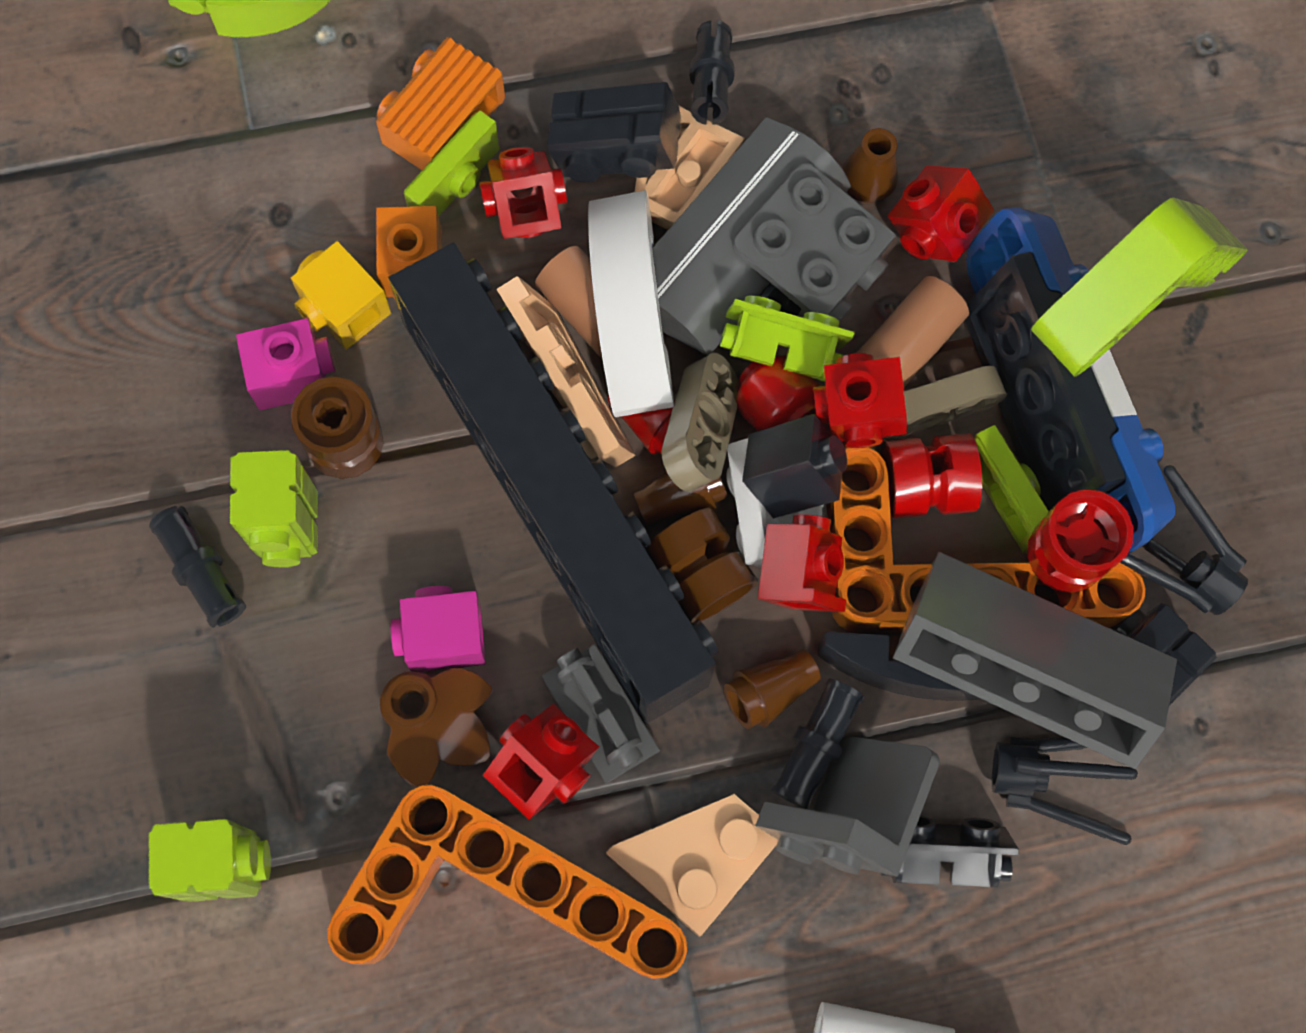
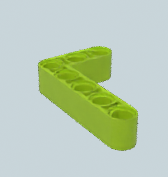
[1031,197,1248,377]

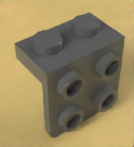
[733,163,896,322]
[755,737,940,877]

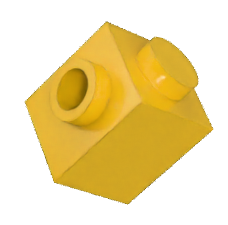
[291,241,391,350]

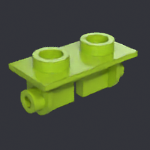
[720,296,854,381]

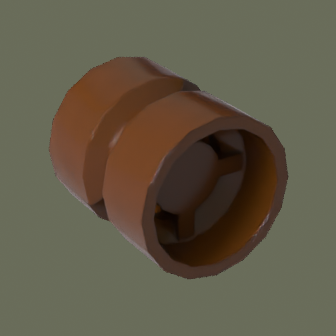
[291,376,384,479]
[645,508,758,623]

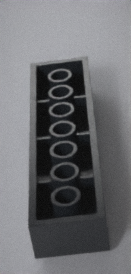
[388,242,718,725]

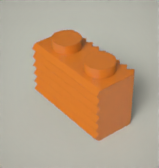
[376,37,505,170]

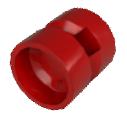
[880,433,982,519]
[1027,489,1133,593]

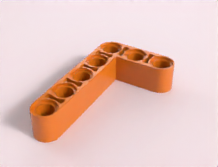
[826,447,1146,634]
[327,785,687,979]

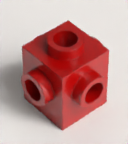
[479,147,567,239]
[888,165,995,262]
[813,353,907,448]
[483,704,599,820]

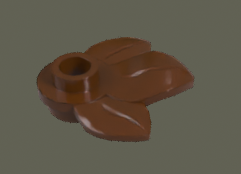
[380,668,493,788]

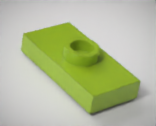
[404,110,500,216]
[974,425,1049,554]

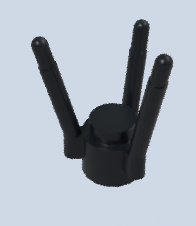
[1120,465,1249,615]
[991,737,1138,845]

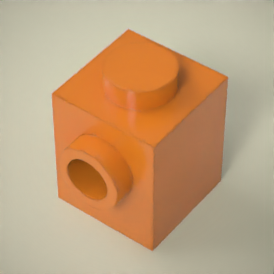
[376,206,442,299]

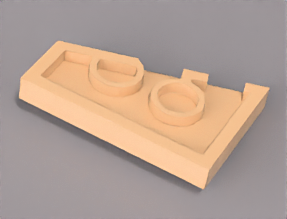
[497,276,636,468]

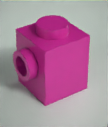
[236,318,336,411]
[391,586,486,672]

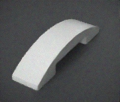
[588,190,674,417]

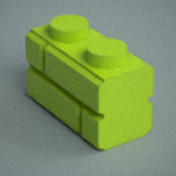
[230,450,318,567]
[149,819,271,902]

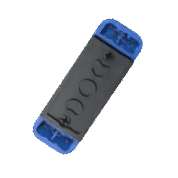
[964,207,1176,554]

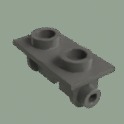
[541,644,660,784]

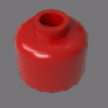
[736,355,821,432]

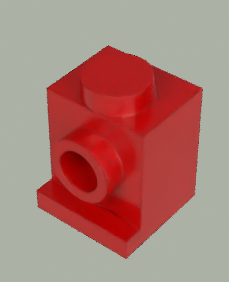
[758,514,846,612]

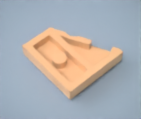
[635,106,745,230]
[606,794,778,937]

